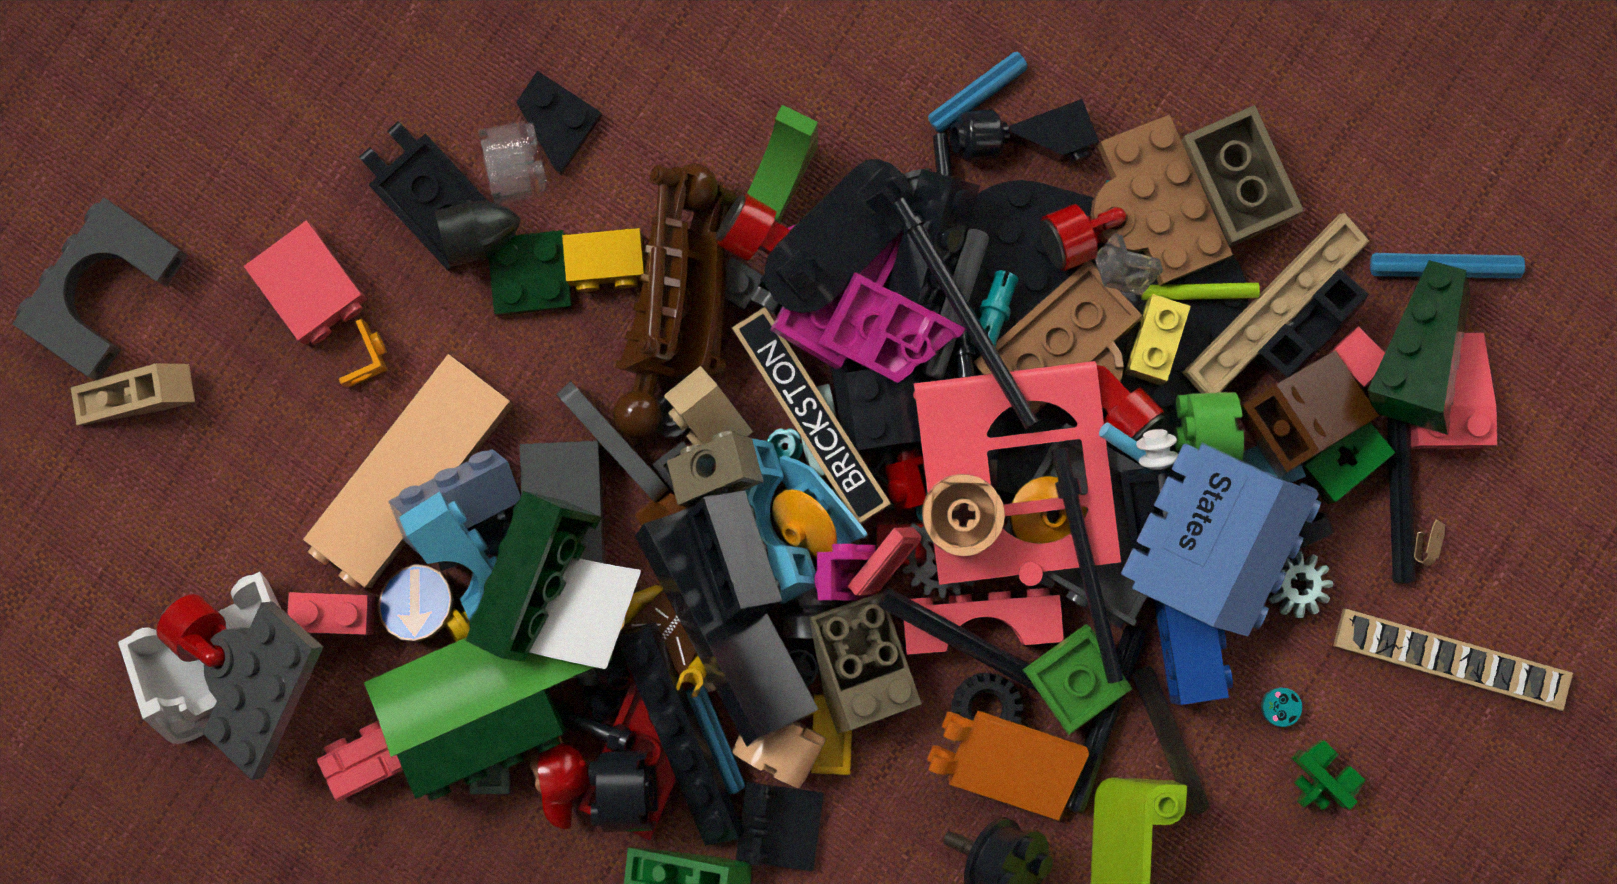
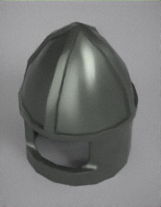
[434,199,521,267]

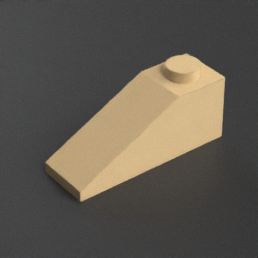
[71,363,195,425]

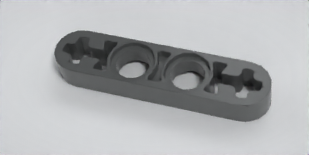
[556,381,669,503]

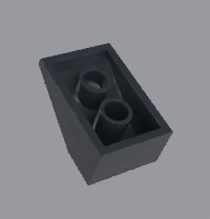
[846,360,958,456]

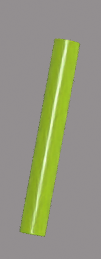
[1141,283,1260,301]

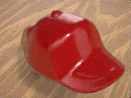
[526,735,590,829]

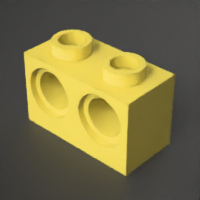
[1124,294,1191,386]

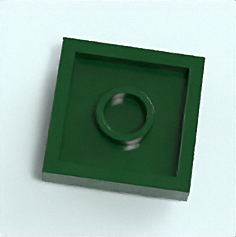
[488,230,572,316]

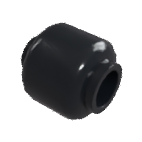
[950,109,1010,162]

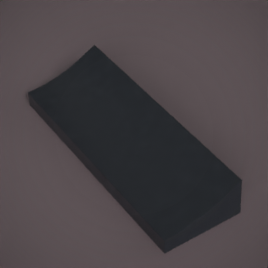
[635,505,819,747]

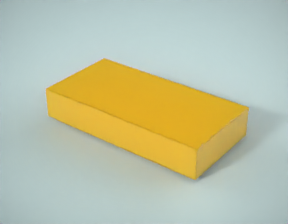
[811,694,852,775]

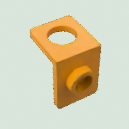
[339,319,388,388]

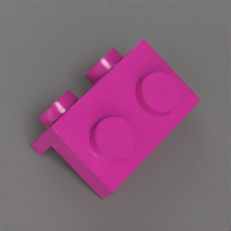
[814,544,876,601]

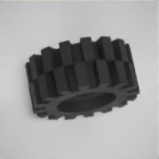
[951,673,1023,724]

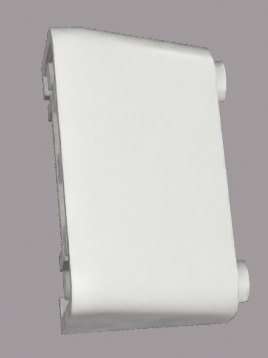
[118,572,311,744]

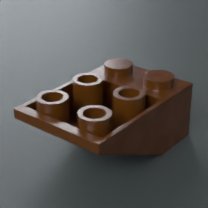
[1239,350,1379,478]

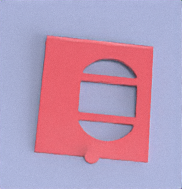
[913,361,1121,586]

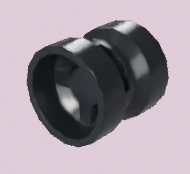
[789,649,819,687]

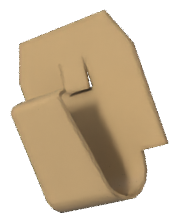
[1414,519,1445,566]

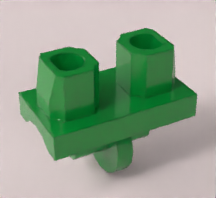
[1291,740,1366,810]

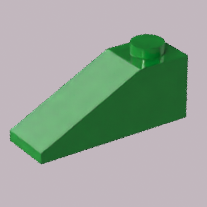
[624,847,752,884]

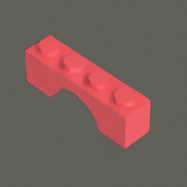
[903,588,1064,655]

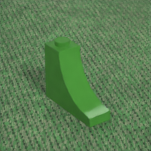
[747,105,818,223]

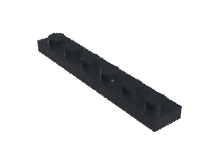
[617,622,744,846]

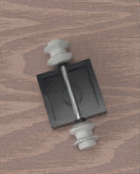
[1121,429,1185,549]

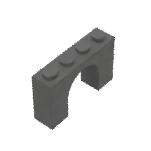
[13,198,189,380]

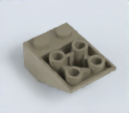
[809,592,922,733]

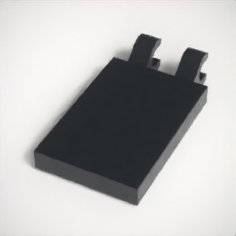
[359,121,488,271]

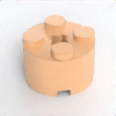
[922,474,1005,556]
[732,721,827,788]

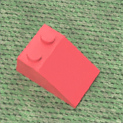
[1410,333,1497,449]

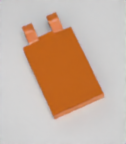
[927,711,1089,821]

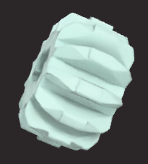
[1268,551,1333,618]

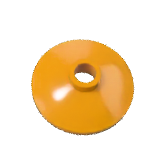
[1010,476,1087,543]
[772,489,837,559]

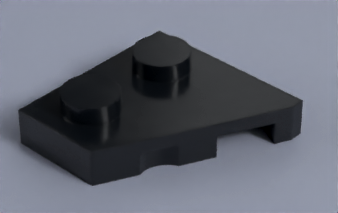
[516,71,602,176]

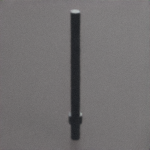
[1051,447,1123,683]

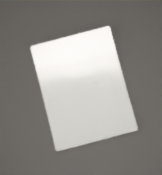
[529,558,641,669]

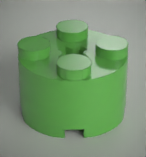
[1174,392,1244,461]

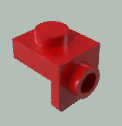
[884,449,926,511]

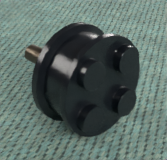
[943,817,1053,884]

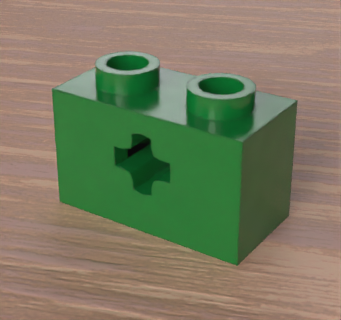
[1301,422,1395,504]

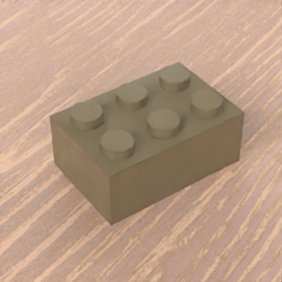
[1181,105,1304,247]

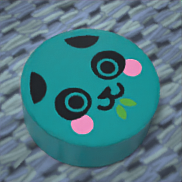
[1261,687,1302,727]

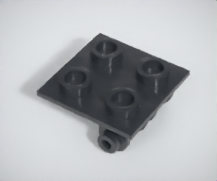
[736,782,824,871]

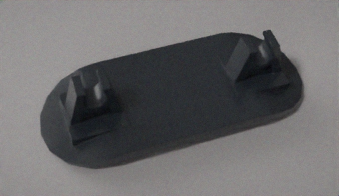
[764,159,913,313]

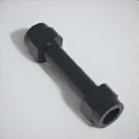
[554,700,637,752]

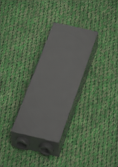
[520,441,606,687]

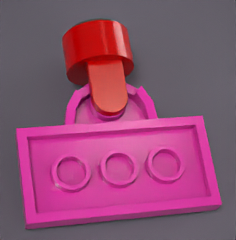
[716,193,903,369]

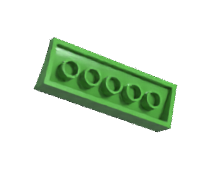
[364,638,615,757]

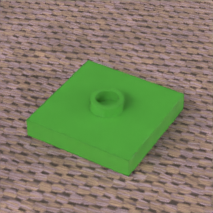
[1023,624,1132,735]

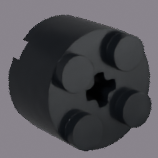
[589,750,658,833]

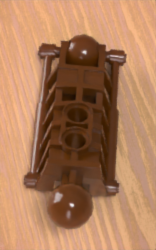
[614,163,737,438]

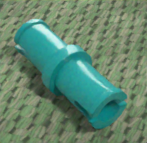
[971,270,1019,348]

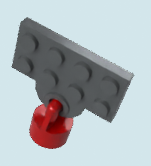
[156,594,323,780]

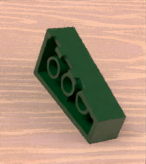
[1368,260,1470,435]
[465,491,602,661]
[397,688,567,802]

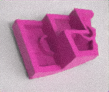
[819,272,965,383]

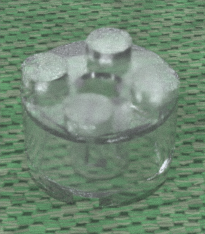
[478,120,546,205]

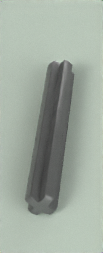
[922,229,989,379]

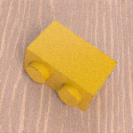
[562,228,646,292]

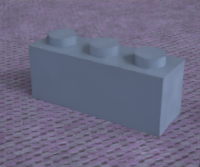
[388,449,521,554]

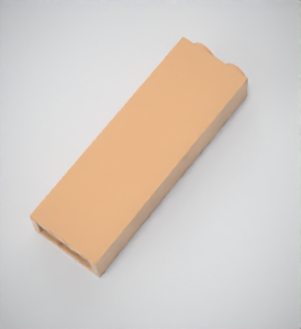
[303,354,514,589]

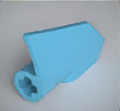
[779,455,868,544]

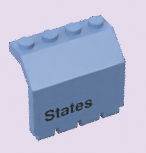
[1121,442,1321,636]

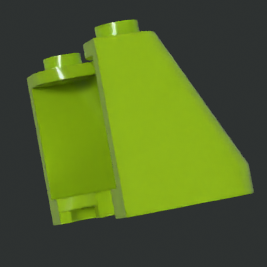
[1090,777,1187,884]

